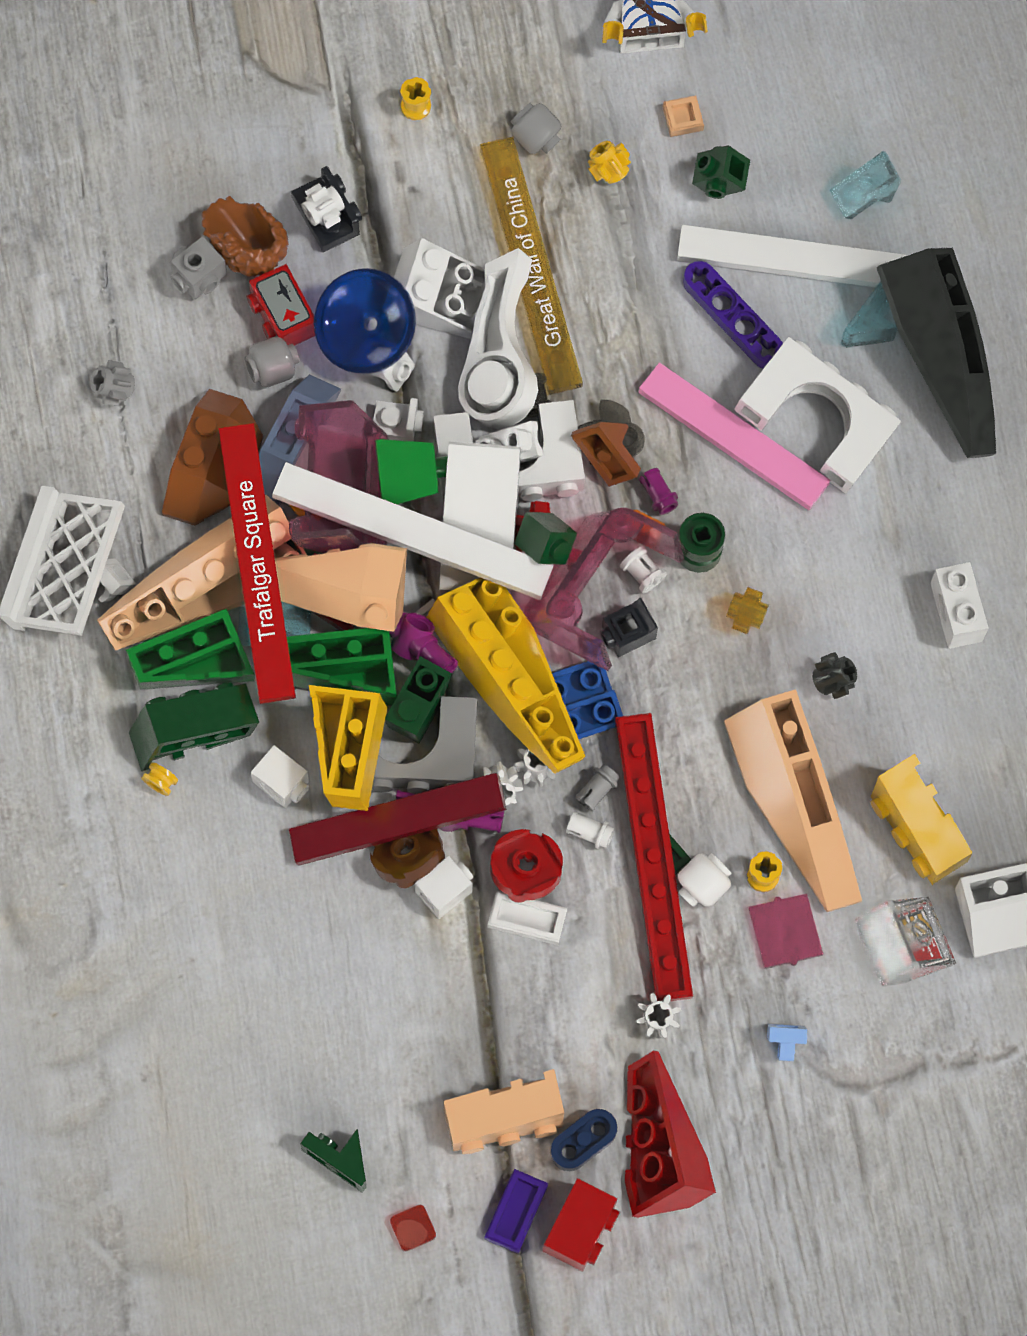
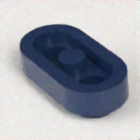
[550,1109,618,1171]

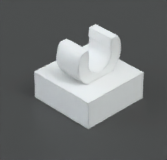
[90,559,137,602]

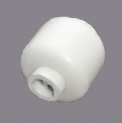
[678,853,732,907]

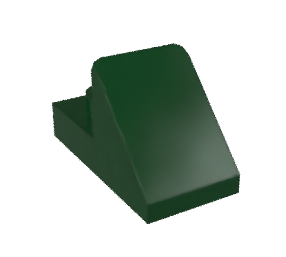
[300,1129,366,1193]

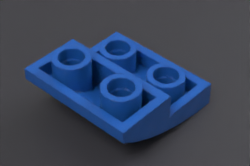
[552,657,623,739]

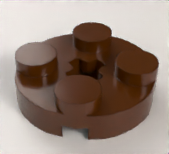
[370,829,445,888]

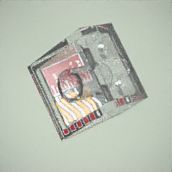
[855,897,956,986]

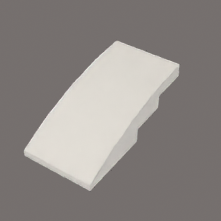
[439,442,521,594]

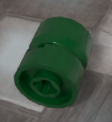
[676,512,726,573]

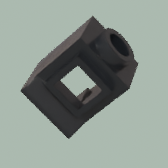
[599,598,658,658]

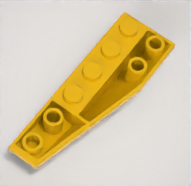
[426,577,585,774]

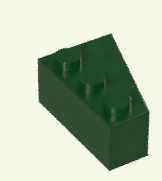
[129,682,259,772]

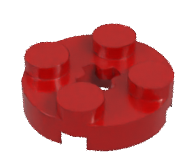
[490,829,563,903]

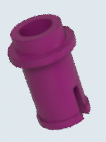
[639,468,678,515]

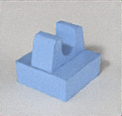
[767,1024,807,1061]

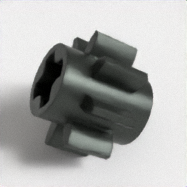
[812,652,857,699]

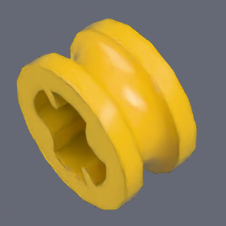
[141,762,178,796]

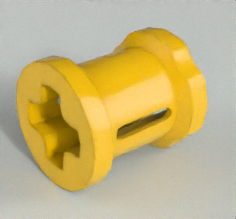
[400,77,431,120]
[747,851,782,892]

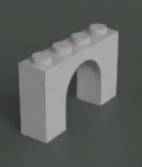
[372,696,477,794]

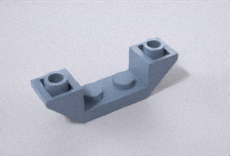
[259,374,341,506]

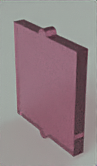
[748,894,823,969]

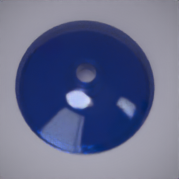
[314,268,416,374]

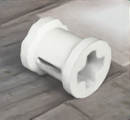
[620,546,667,593]

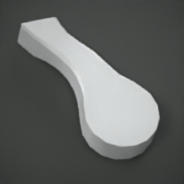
[458,248,538,429]

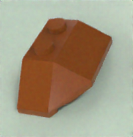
[162,389,264,526]

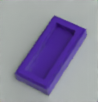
[484,1169,548,1254]

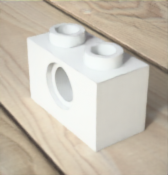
[930,562,988,649]

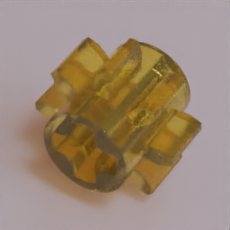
[726,587,769,634]

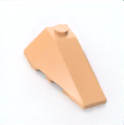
[275,543,407,632]

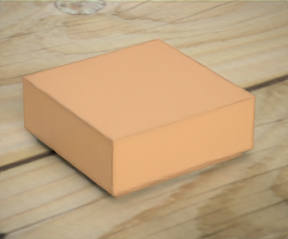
[662,95,704,137]

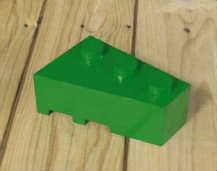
[126,609,255,690]
[287,628,397,706]

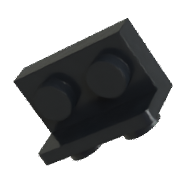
[291,166,362,252]

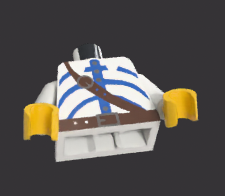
[602,0,708,54]

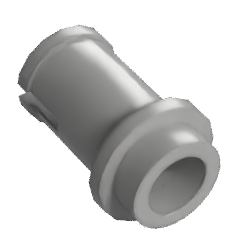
[575,764,620,812]

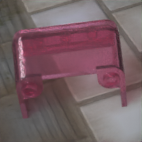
[524,508,684,671]

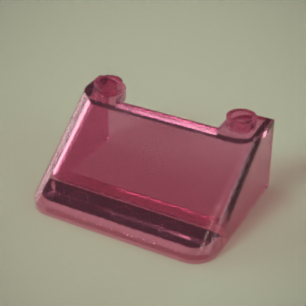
[289,400,389,553]

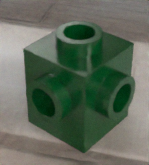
[692,145,750,199]

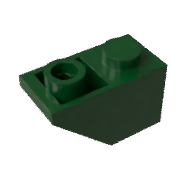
[385,656,452,744]

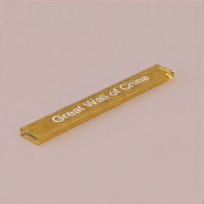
[480,137,583,395]

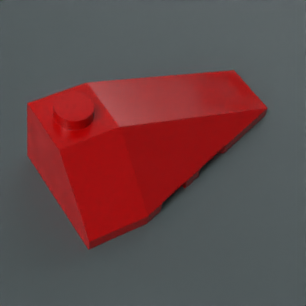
[625,1050,716,1218]

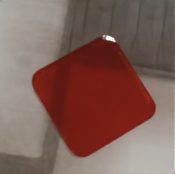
[390,1205,436,1252]

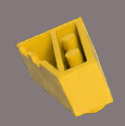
[309,685,387,811]
[870,753,973,885]

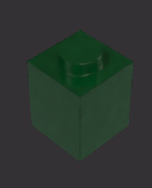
[514,512,577,565]

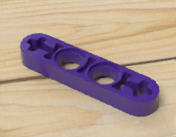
[683,261,783,369]

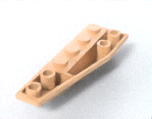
[97,495,307,651]
[724,689,862,912]

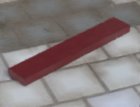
[289,773,507,866]

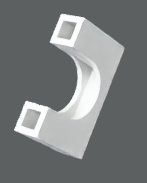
[734,337,901,494]
[434,400,585,503]

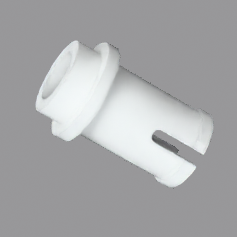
[566,811,615,849]

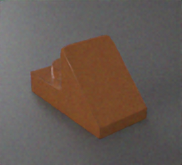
[571,422,641,487]

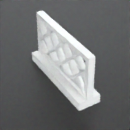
[0,486,125,636]

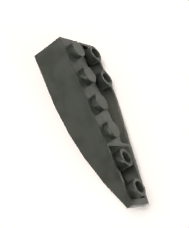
[876,247,996,458]

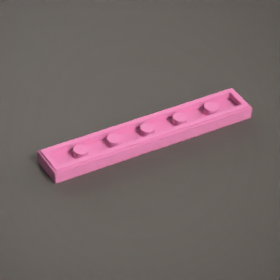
[638,362,830,510]

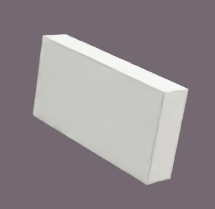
[487,890,567,945]

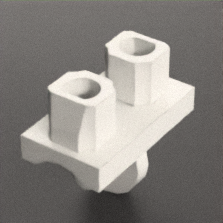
[476,421,543,463]

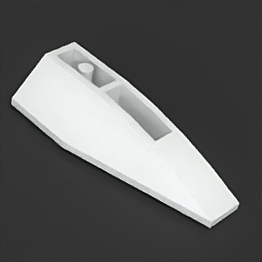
[955,863,1027,958]

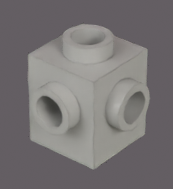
[170,236,227,299]

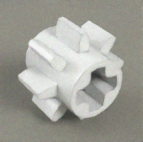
[301,183,345,229]
[515,748,557,787]
[482,761,523,805]
[636,993,681,1038]

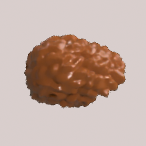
[201,196,289,277]

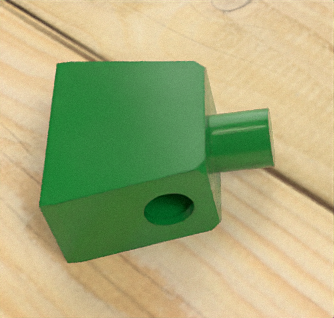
[375,439,448,505]

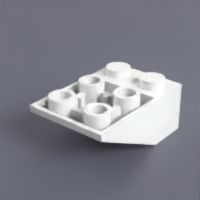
[384,238,485,339]

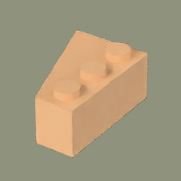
[444,1069,564,1154]

